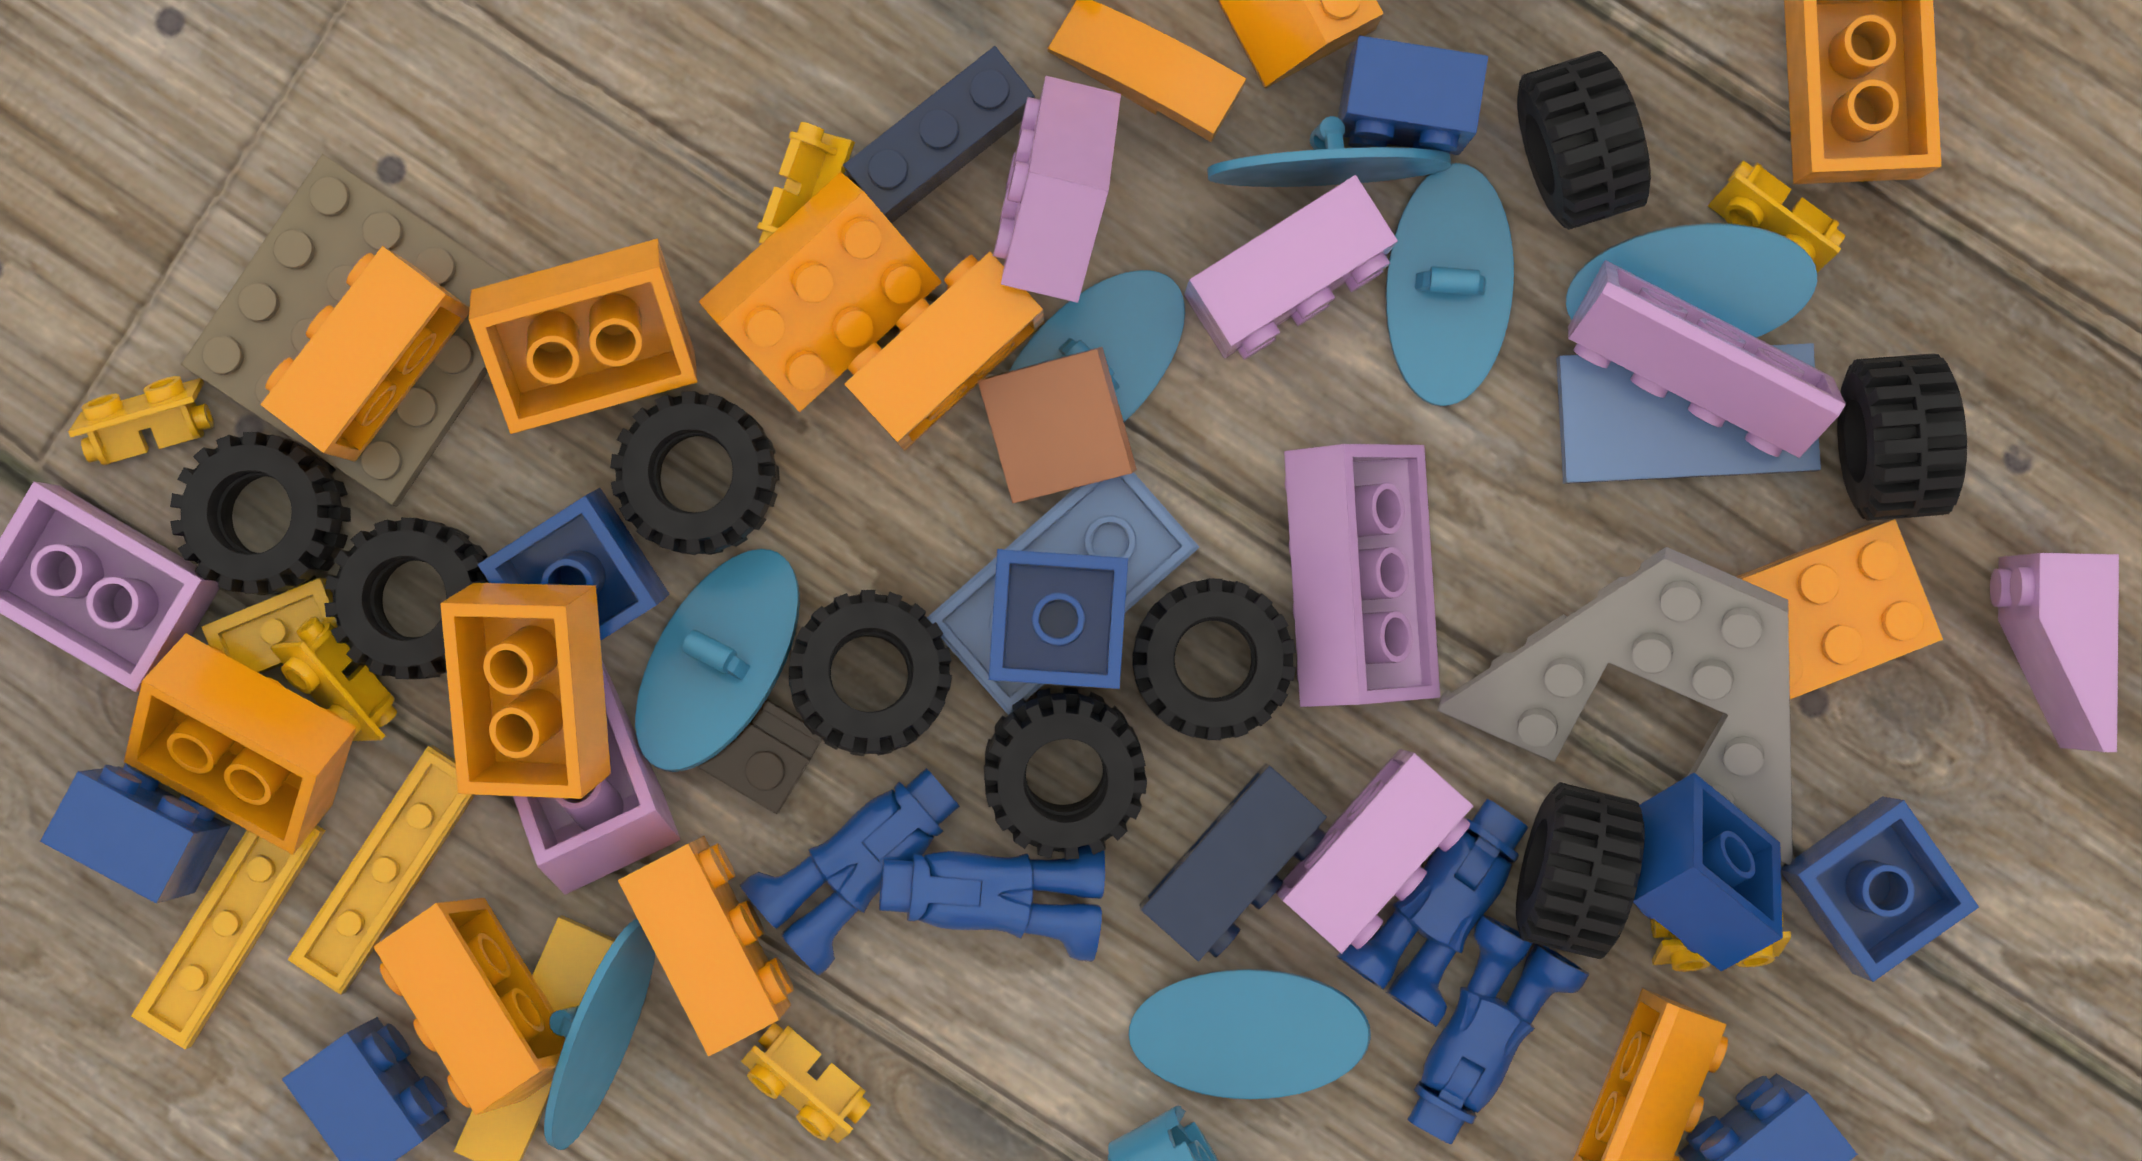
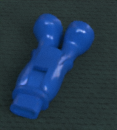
[740,768,960,976]
[1337,799,1529,1027]
[879,844,1105,962]
[1407,915,1589,1144]

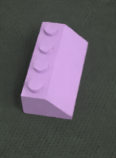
[1568,260,1846,458]
[1284,444,1440,707]

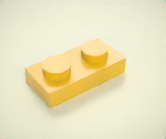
[201,578,338,674]

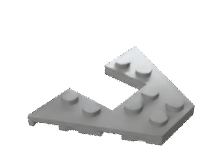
[1437,547,1793,865]

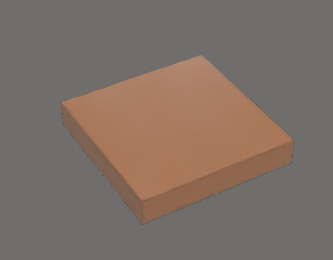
[978,347,1137,503]

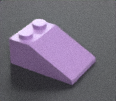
[1990,553,2119,752]
[513,661,681,895]

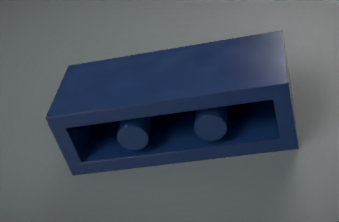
[843,46,1035,223]
[1139,763,1327,962]

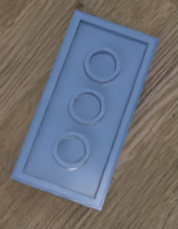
[1556,343,1821,484]
[927,472,1200,715]

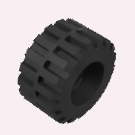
[1517,51,1651,230]
[1837,353,1967,521]
[610,391,780,555]
[170,432,351,595]
[324,517,489,679]
[1132,578,1296,740]
[788,590,952,756]
[984,687,1147,860]
[1516,782,1645,959]

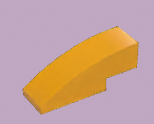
[1047,0,1246,142]

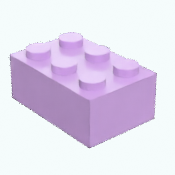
[993,76,1121,303]
[1184,175,1398,360]
[0,481,219,692]
[1276,749,1473,954]

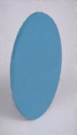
[1207,116,1452,187]
[1386,163,1514,406]
[1566,223,1817,338]
[1009,270,1185,422]
[635,549,800,772]
[544,919,655,1150]
[1129,969,1371,1099]

